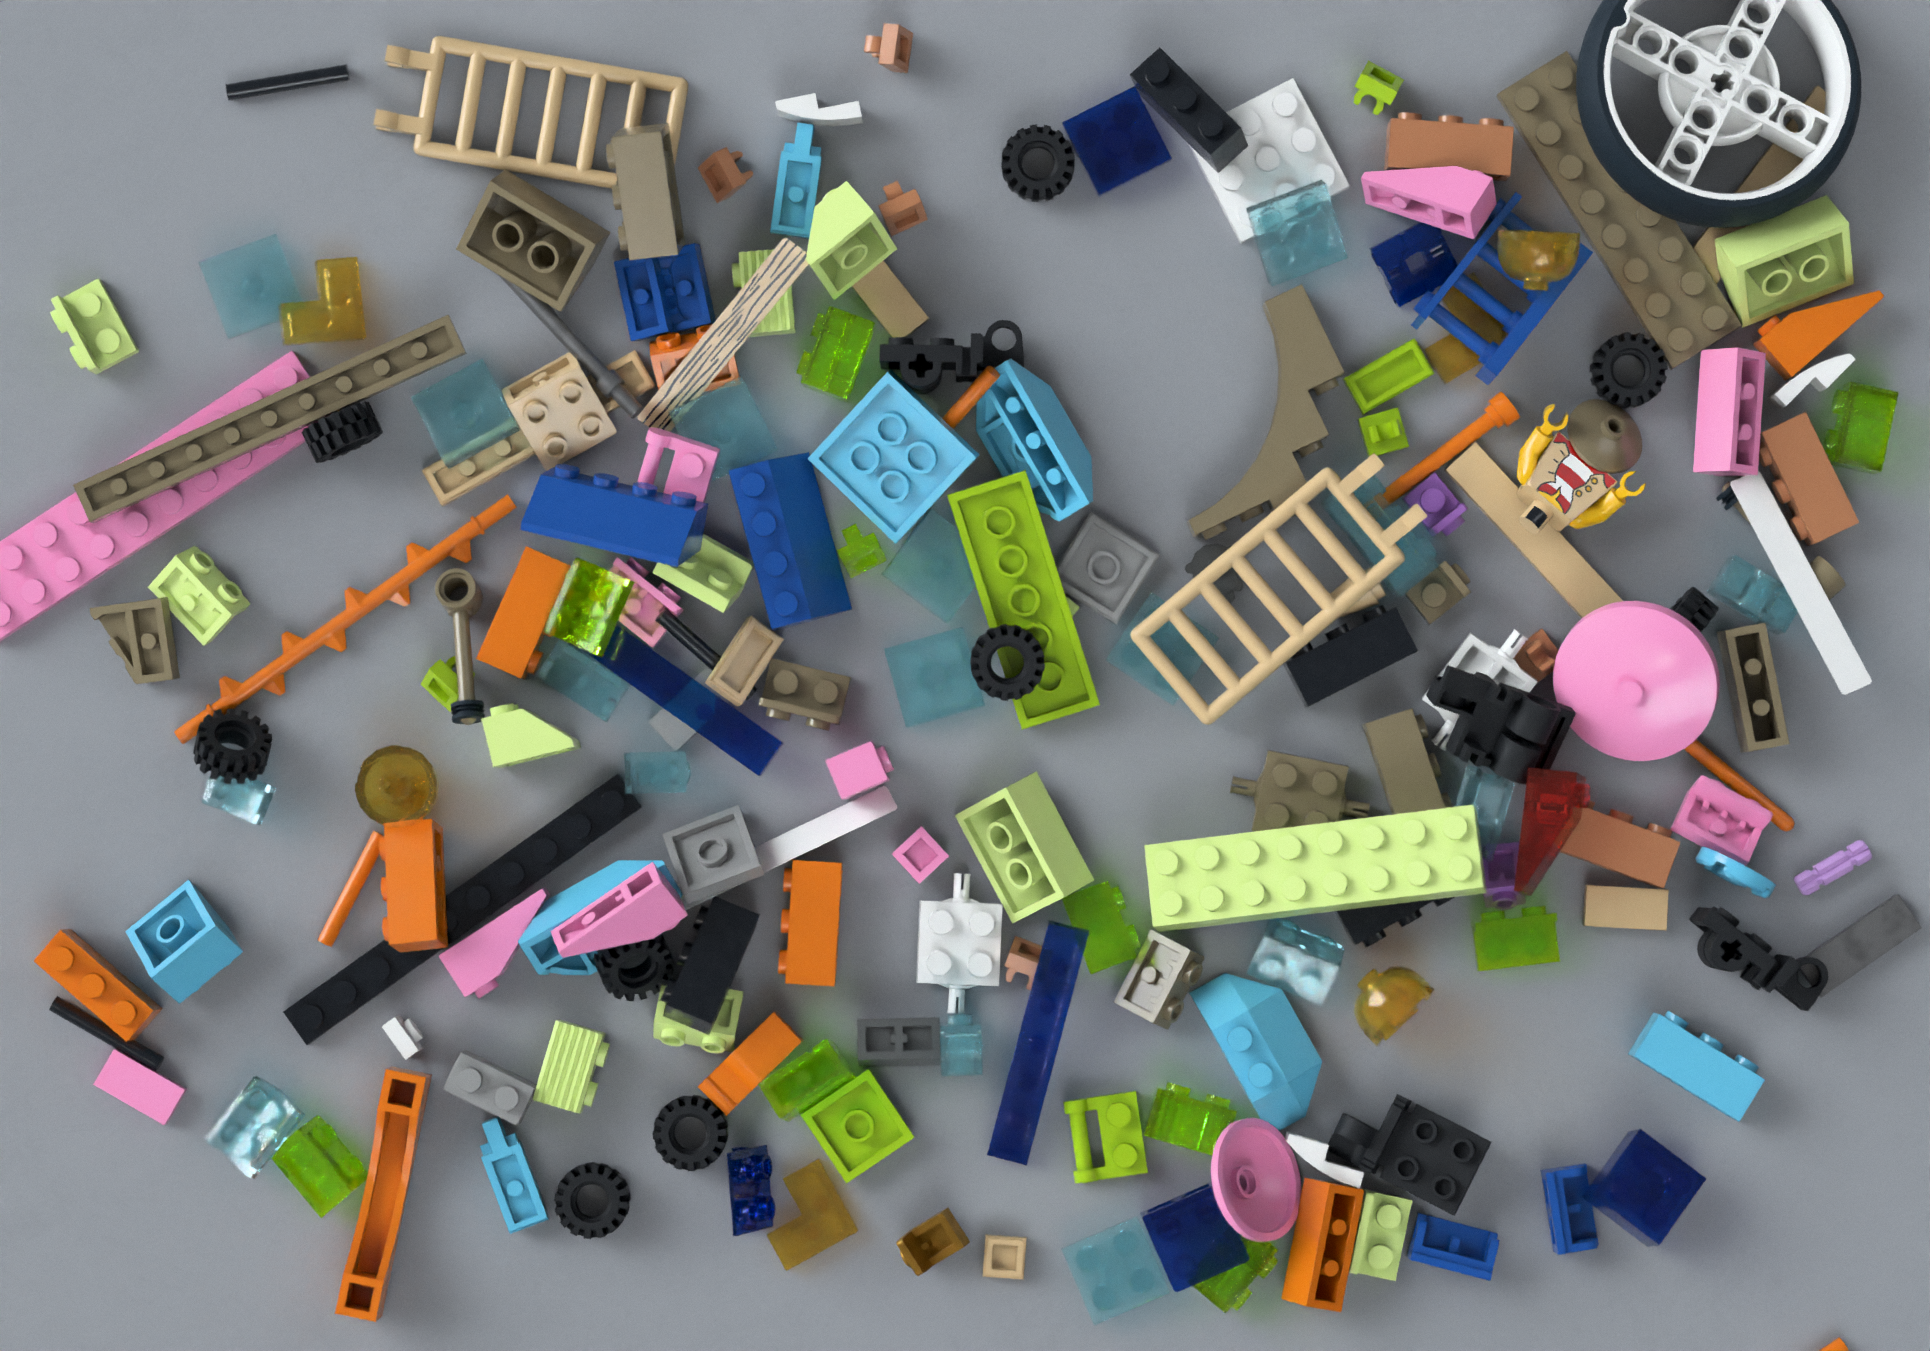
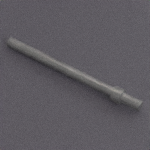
[499,275,644,419]

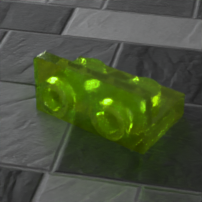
[1062,880,1141,975]
[269,1115,368,1218]

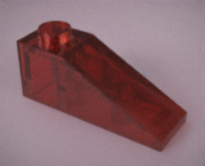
[1514,768,1590,896]

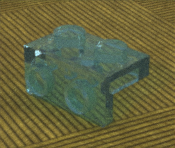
[1246,918,1345,1006]

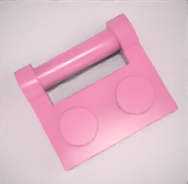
[637,427,721,503]

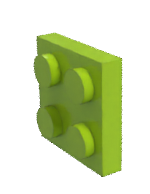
[801,1069,915,1184]

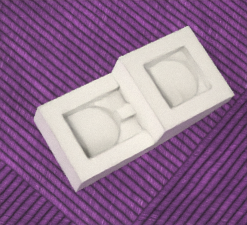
[775,93,863,126]
[1768,353,1855,409]
[1285,1131,1364,1189]

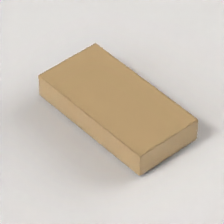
[851,260,929,337]
[705,615,784,707]
[1583,885,1669,931]

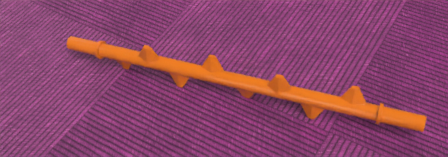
[174,494,517,745]

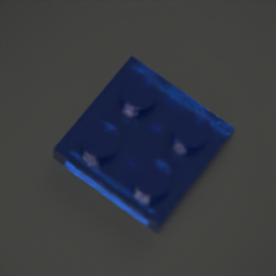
[1062,86,1172,197]

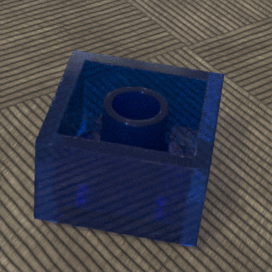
[1582,1129,1706,1247]

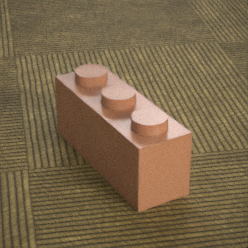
[1384,112,1514,181]
[1759,412,1860,546]
[1543,796,1680,888]

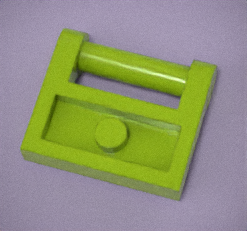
[1063,1090,1148,1183]

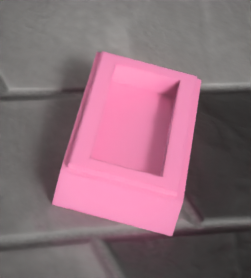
[93,1048,187,1125]

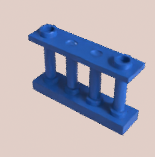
[1411,192,1593,385]

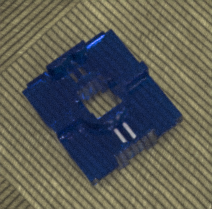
[1369,222,1458,307]

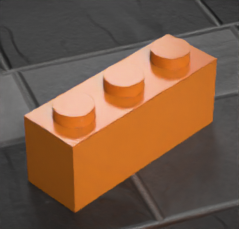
[476,546,577,680]
[379,819,448,953]
[778,860,843,986]
[33,929,163,1042]
[1281,1177,1364,1312]

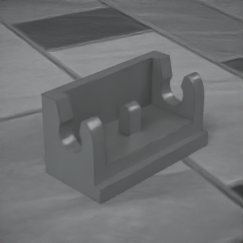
[857,1017,941,1067]

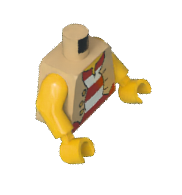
[1517,404,1646,534]

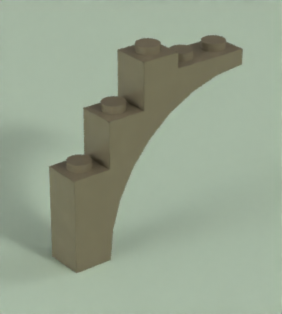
[1186,284,1345,540]

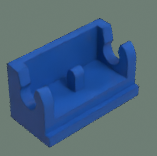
[1540,1163,1599,1255]
[1406,1212,1499,1281]

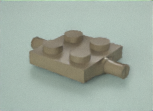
[1230,749,1370,831]

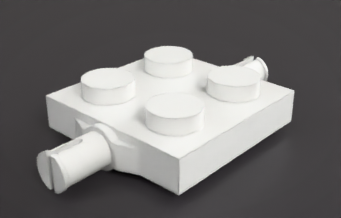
[1422,629,1538,751]
[916,873,1003,1013]

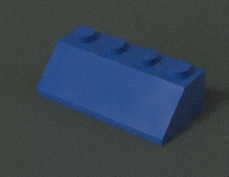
[728,452,852,631]
[520,464,708,567]

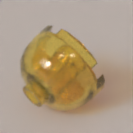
[1497,229,1580,290]
[355,745,439,829]
[1354,966,1435,1047]

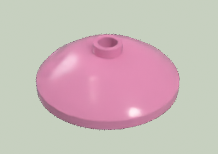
[1211,1118,1302,1242]

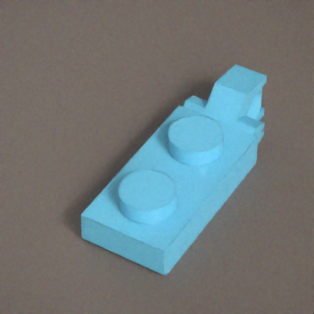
[770,122,822,239]
[480,1116,550,1234]

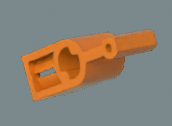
[698,1011,803,1116]

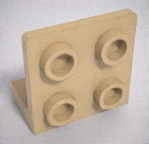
[501,352,616,471]

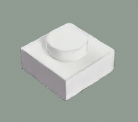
[381,1015,424,1060]

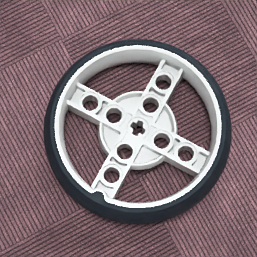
[1576,0,1861,228]

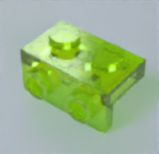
[544,557,634,657]
[1471,905,1560,971]

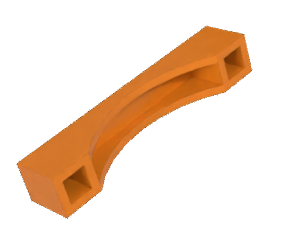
[335,1066,432,1322]

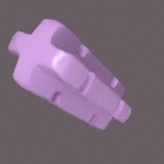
[1794,840,1872,895]

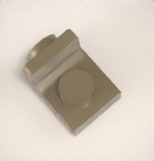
[1403,561,1471,625]

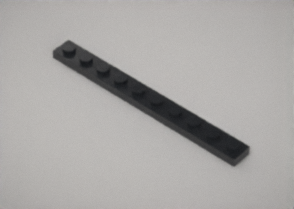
[283,774,642,1045]

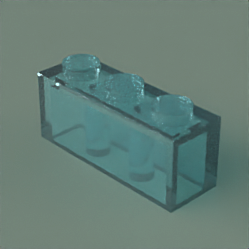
[1320,475,1439,598]

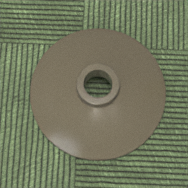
[1567,399,1642,474]

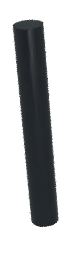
[226,64,350,100]
[655,608,757,701]
[49,996,164,1071]

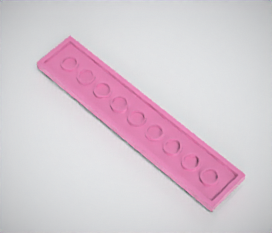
[0,351,318,641]

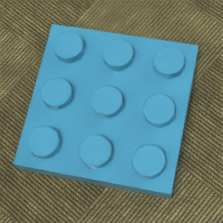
[808,370,980,544]

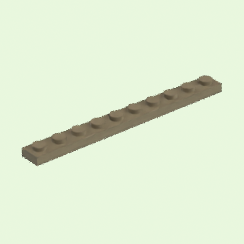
[73,315,467,523]

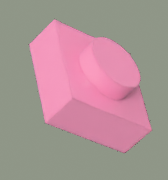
[892,826,949,884]

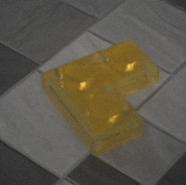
[278,257,366,346]
[1424,272,1507,385]
[767,1158,858,1271]

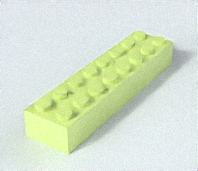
[1144,805,1487,932]

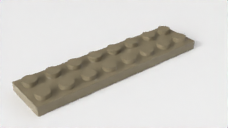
[1496,51,1742,370]

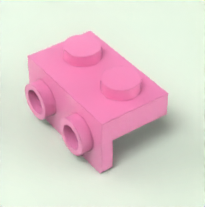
[589,557,684,648]
[1670,775,1773,866]

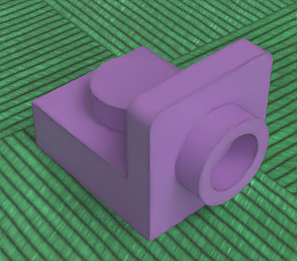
[1402,472,1468,537]
[1481,842,1526,910]

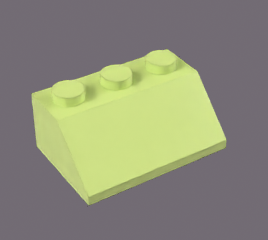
[1715,195,1854,328]
[955,771,1094,923]

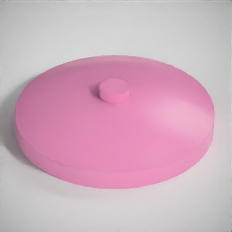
[1553,601,1720,761]

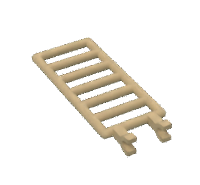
[373,36,689,189]
[1130,453,1427,725]

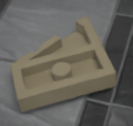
[89,597,180,684]

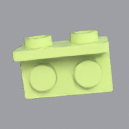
[50,278,139,375]
[653,534,754,613]
[148,546,250,646]
[653,984,744,1053]
[1349,1189,1412,1281]

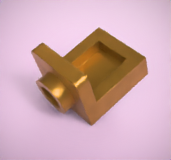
[896,1208,970,1276]

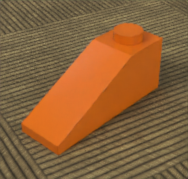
[1753,290,1885,381]

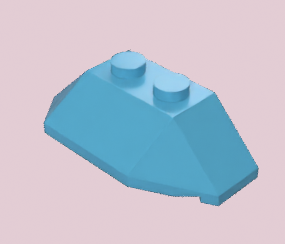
[976,359,1093,522]
[518,860,683,975]
[1189,973,1322,1131]

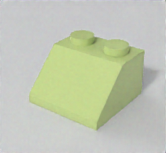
[806,181,897,300]
[482,703,581,768]

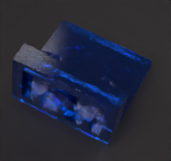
[1140,1182,1249,1292]

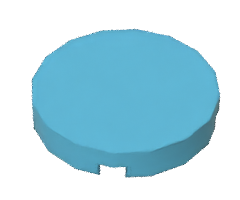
[1695,847,1776,899]

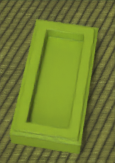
[1343,338,1435,415]

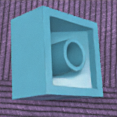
[125,880,243,1004]

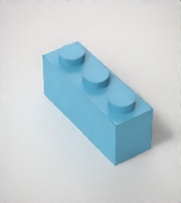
[1628,1011,1765,1122]

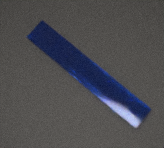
[561,601,784,776]
[987,920,1089,1165]

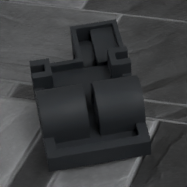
[879,320,1024,394]
[1426,665,1576,785]
[1688,906,1828,1011]
[1328,1094,1492,1216]

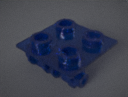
[727,1145,776,1236]

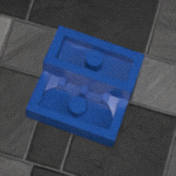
[614,243,716,341]

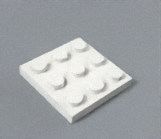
[1188,78,1350,244]

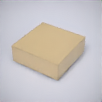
[983,1234,1027,1280]

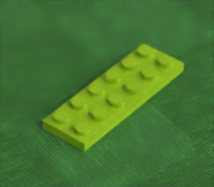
[947,470,1100,730]

